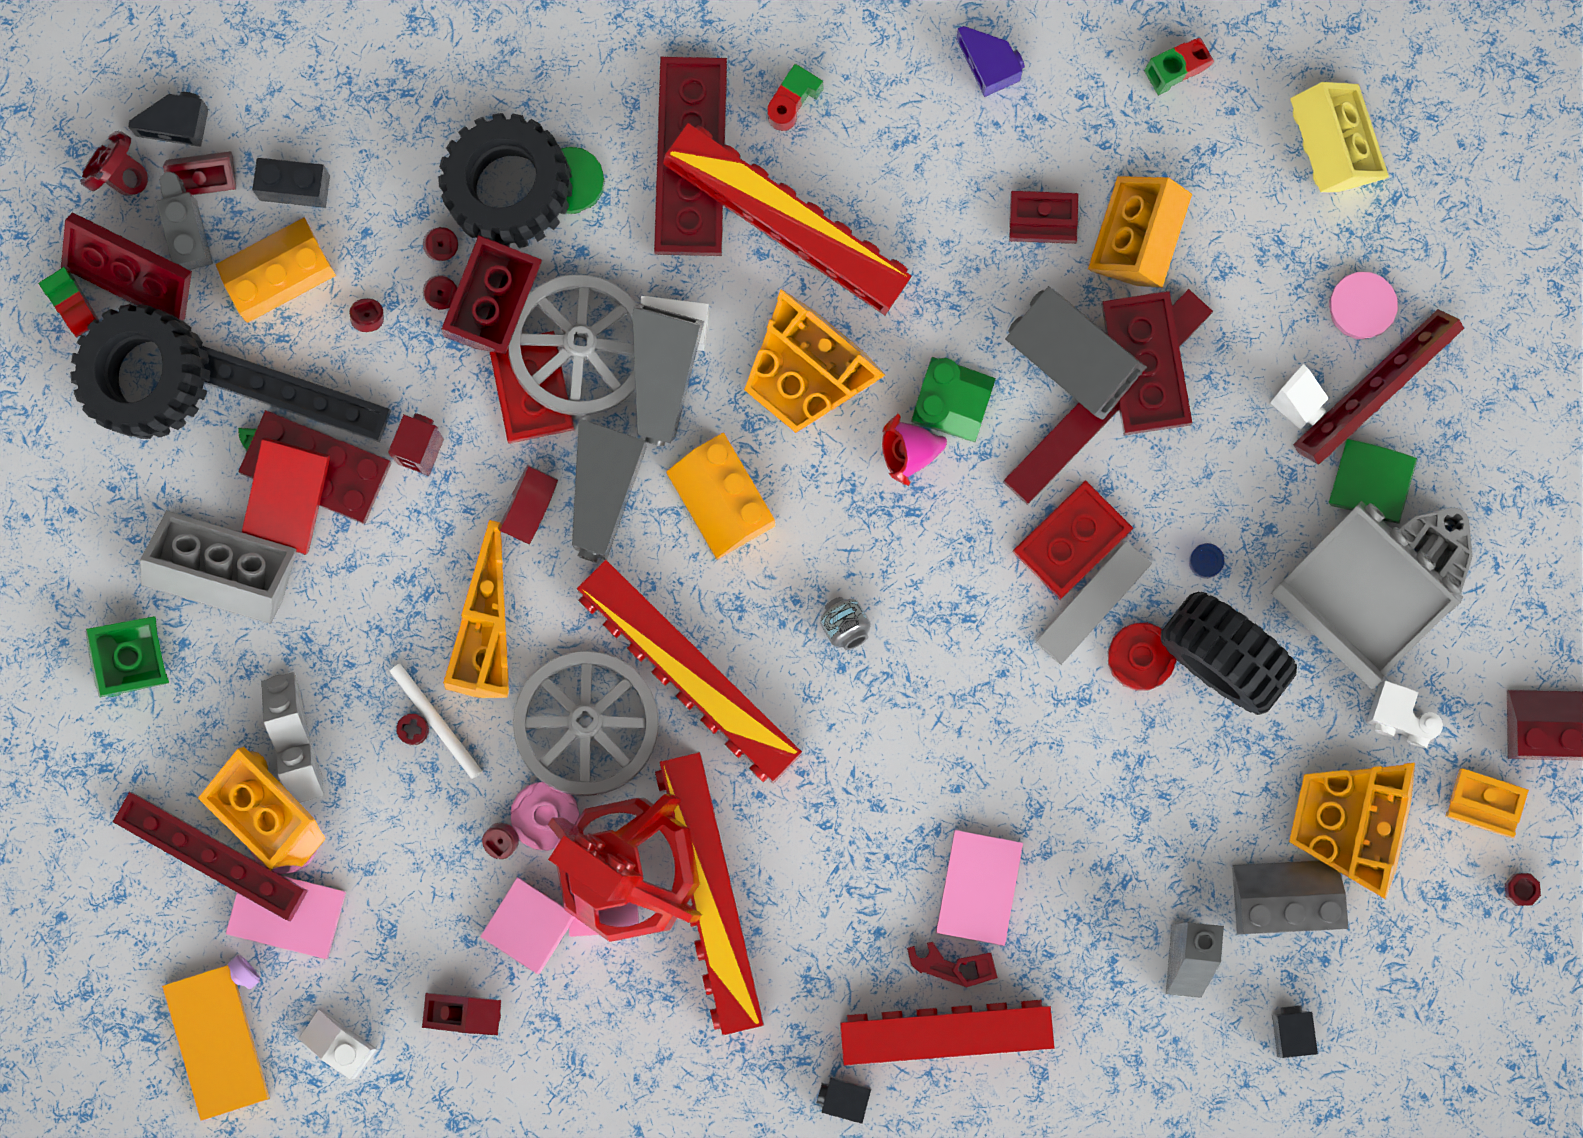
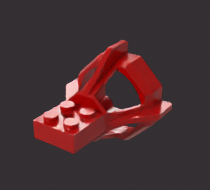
[548,794,702,942]

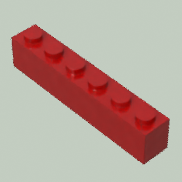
[840,999,1055,1066]

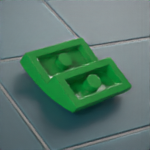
[1329,439,1417,524]

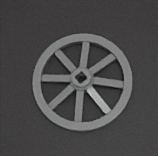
[508,275,637,416]
[513,651,658,796]

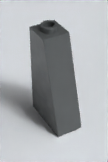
[632,303,705,446]
[572,419,647,563]
[1166,922,1224,998]

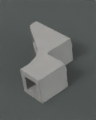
[261,672,324,803]

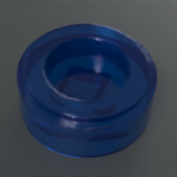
[1189,543,1225,579]

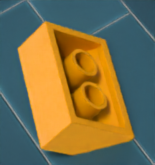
[1088,176,1192,288]
[215,217,336,323]
[666,432,776,560]

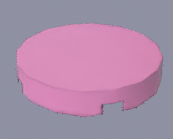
[1329,272,1398,339]
[511,782,580,851]

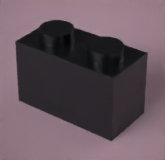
[252,158,330,208]

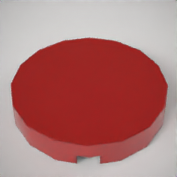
[1107,622,1176,691]

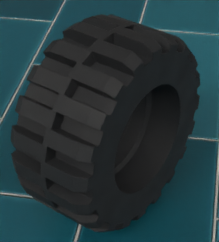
[438,113,573,248]
[70,304,210,439]
[1160,591,1297,715]

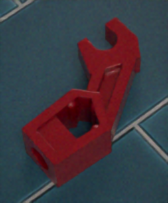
[907,942,998,988]

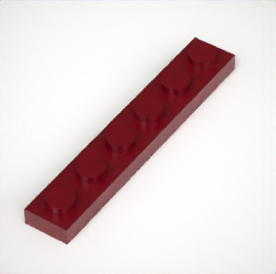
[1293,309,1465,465]
[112,792,308,921]

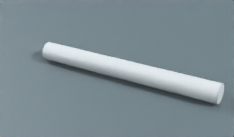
[389,664,483,780]

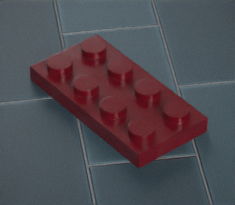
[61,212,192,321]
[1101,291,1193,436]
[238,410,391,525]

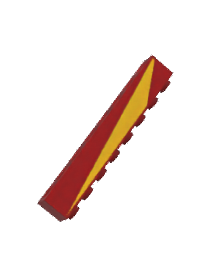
[663,123,912,316]
[576,560,802,784]
[655,752,764,1036]

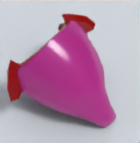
[882,413,947,486]

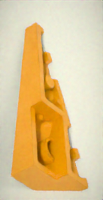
[443,520,509,698]

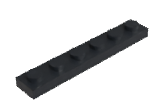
[199,346,391,443]

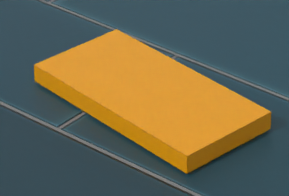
[162,965,270,1121]

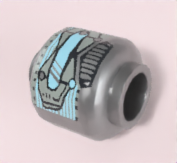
[820,597,871,650]

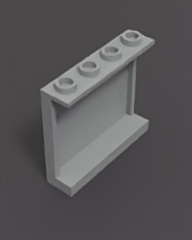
[1271,501,1463,690]

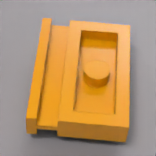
[1445,768,1529,838]

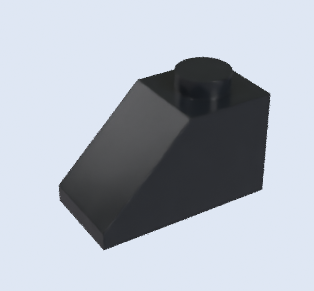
[128,92,209,147]

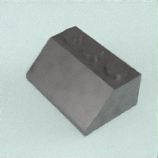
[1232,861,1349,935]

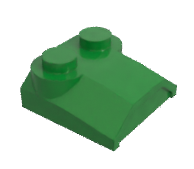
[911,357,996,442]
[85,616,169,698]

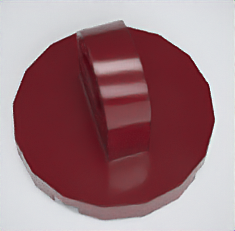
[80,130,148,196]

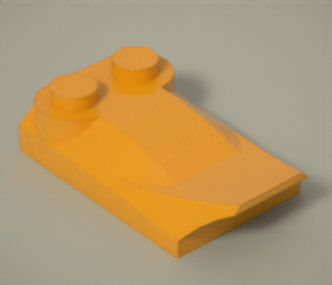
[198,747,326,870]

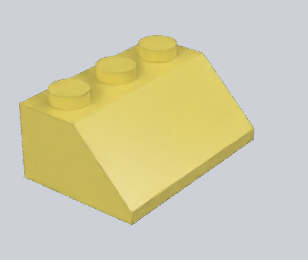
[1290,82,1389,192]

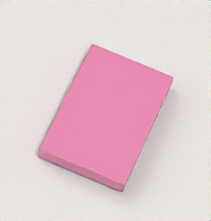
[936,830,1023,946]
[226,876,346,959]

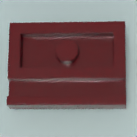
[1009,191,1079,244]

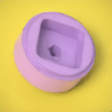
[228,955,260,990]

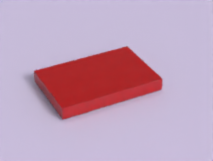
[490,331,575,444]
[241,437,330,555]
[1012,480,1133,600]

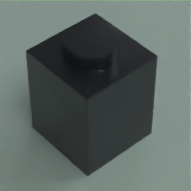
[1272,1005,1318,1058]
[816,1077,871,1124]

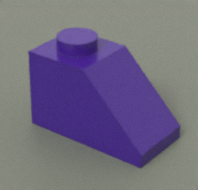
[956,26,1025,97]

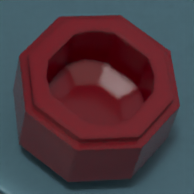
[1505,873,1541,906]

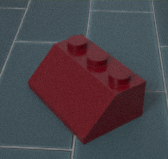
[441,235,542,354]
[1507,690,1583,761]

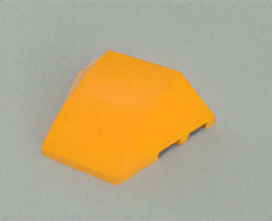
[744,289,886,433]
[1289,762,1415,900]

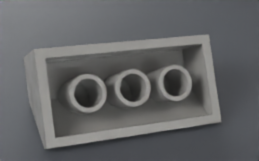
[140,510,296,624]

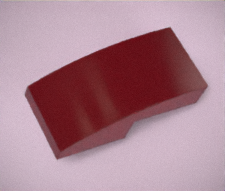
[498,465,558,545]

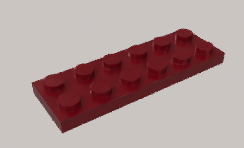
[654,57,727,256]

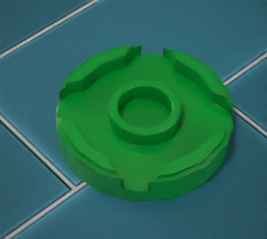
[561,147,605,214]

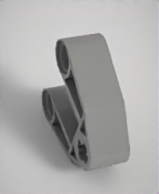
[1399,508,1473,612]

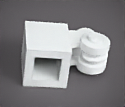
[1366,681,1443,748]

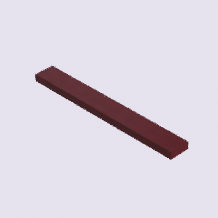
[1003,289,1213,505]

